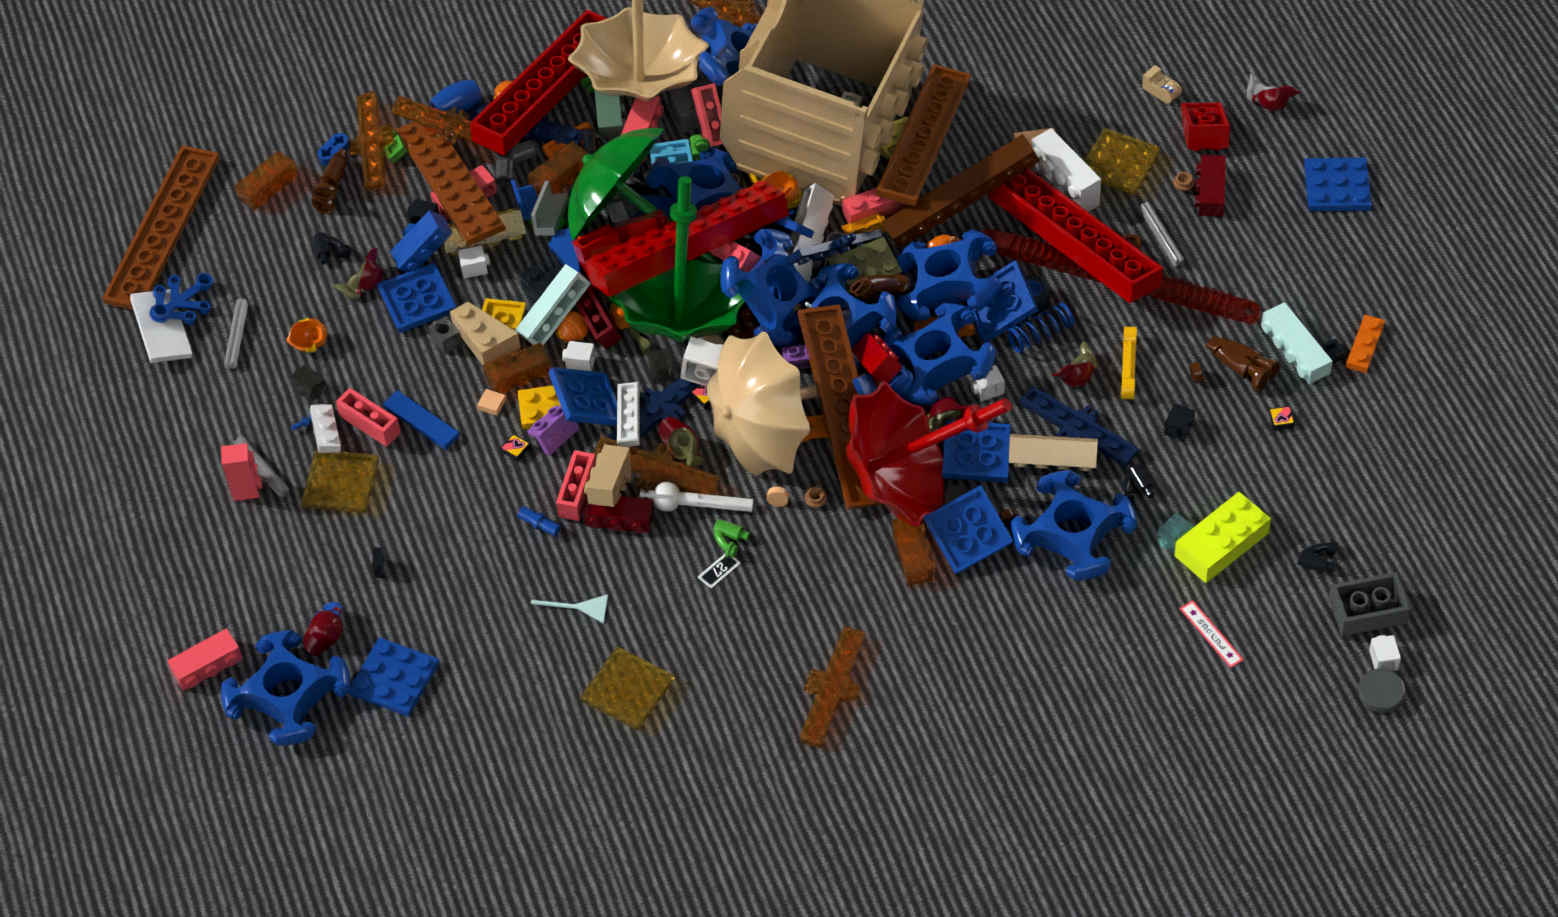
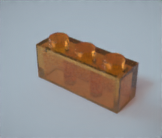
[528,141,589,195]
[234,150,298,211]
[482,342,552,393]
[892,519,936,586]

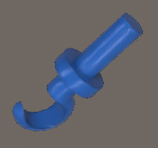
[291,414,312,430]

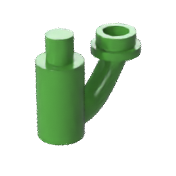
[689,134,709,161]
[713,519,750,558]

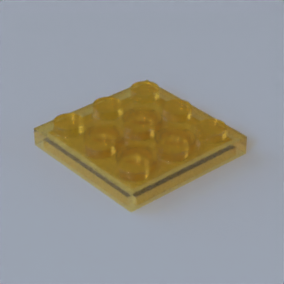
[1084,128,1160,195]
[301,450,379,513]
[580,646,675,731]

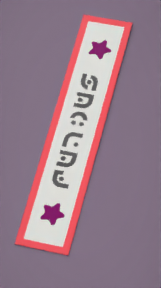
[1179,600,1244,668]

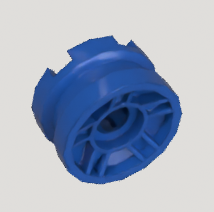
[880,364,913,396]

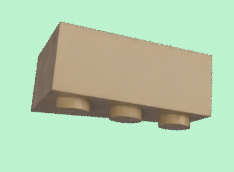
[450,302,521,368]
[584,444,632,507]

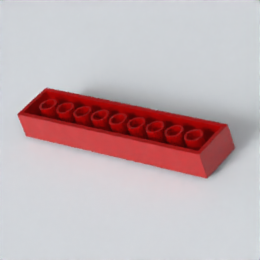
[470,9,608,156]
[988,169,1163,303]
[585,181,789,297]

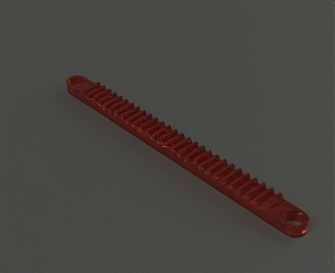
[982,229,1260,324]

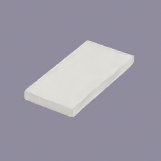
[130,289,192,363]

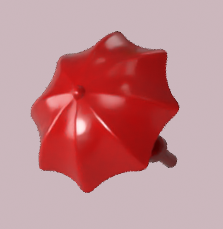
[846,381,1012,527]

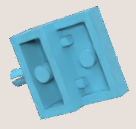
[650,139,693,165]

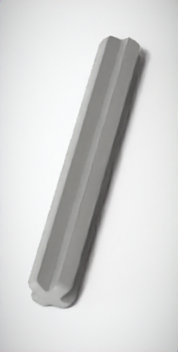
[1140,202,1184,267]
[224,299,248,369]
[234,436,289,497]

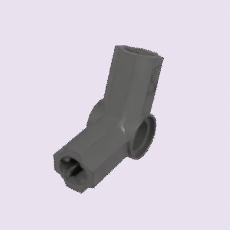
[495,140,537,187]

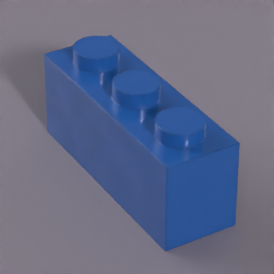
[390,210,452,272]

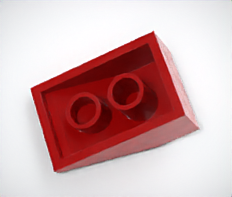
[1181,102,1230,151]

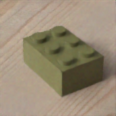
[826,237,902,299]

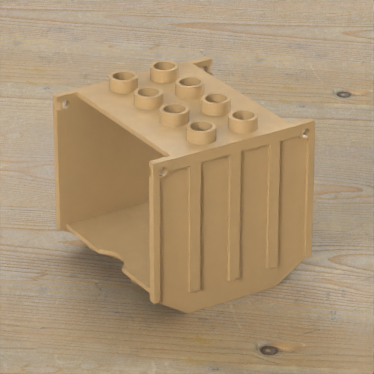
[720,0,928,207]

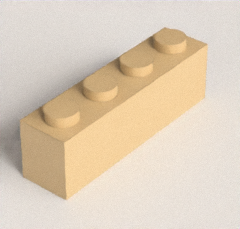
[1009,434,1098,471]

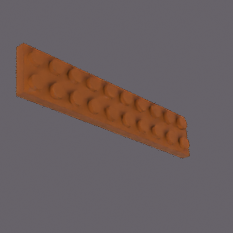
[876,64,971,206]
[395,114,506,247]
[102,145,220,310]
[797,304,884,510]

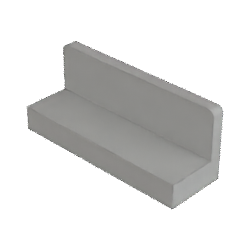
[531,181,569,235]

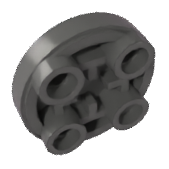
[1358,669,1405,712]

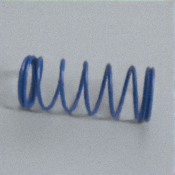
[1007,303,1075,353]

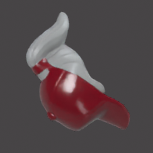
[1247,74,1301,112]

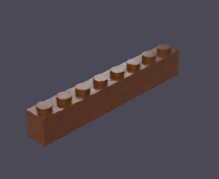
[882,134,1039,249]

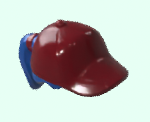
[303,602,343,656]

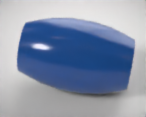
[430,79,483,120]

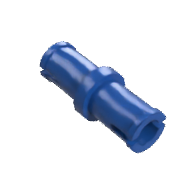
[517,505,561,537]

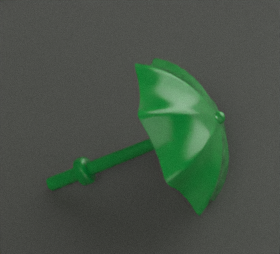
[568,128,723,263]
[608,176,746,342]

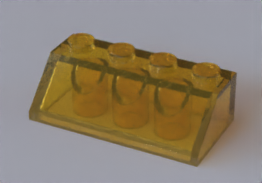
[443,207,526,256]

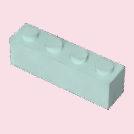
[515,264,591,349]
[1261,302,1332,384]

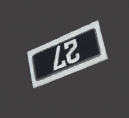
[698,553,741,588]

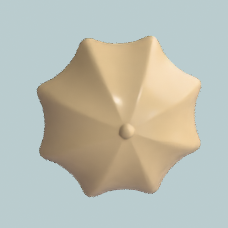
[568,0,709,102]
[707,332,865,476]

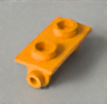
[841,213,887,235]

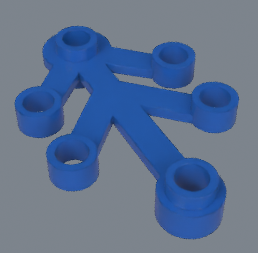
[149,273,213,325]

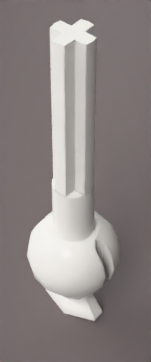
[639,482,753,512]

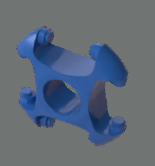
[690,7,757,86]
[646,147,743,221]
[720,229,825,347]
[896,229,1000,322]
[783,263,897,371]
[883,303,996,406]
[1010,470,1137,581]
[221,630,350,746]

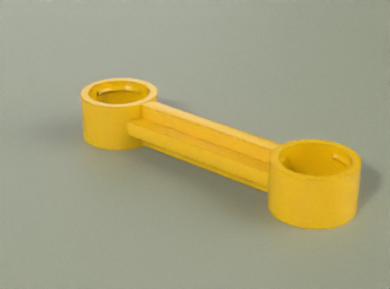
[1121,326,1137,400]

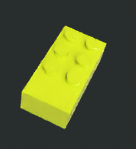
[1175,492,1271,583]

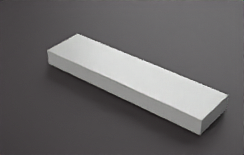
[617,382,640,447]

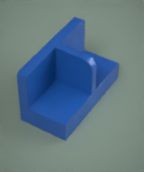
[511,179,538,221]

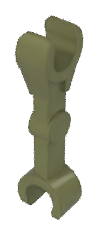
[625,327,652,355]

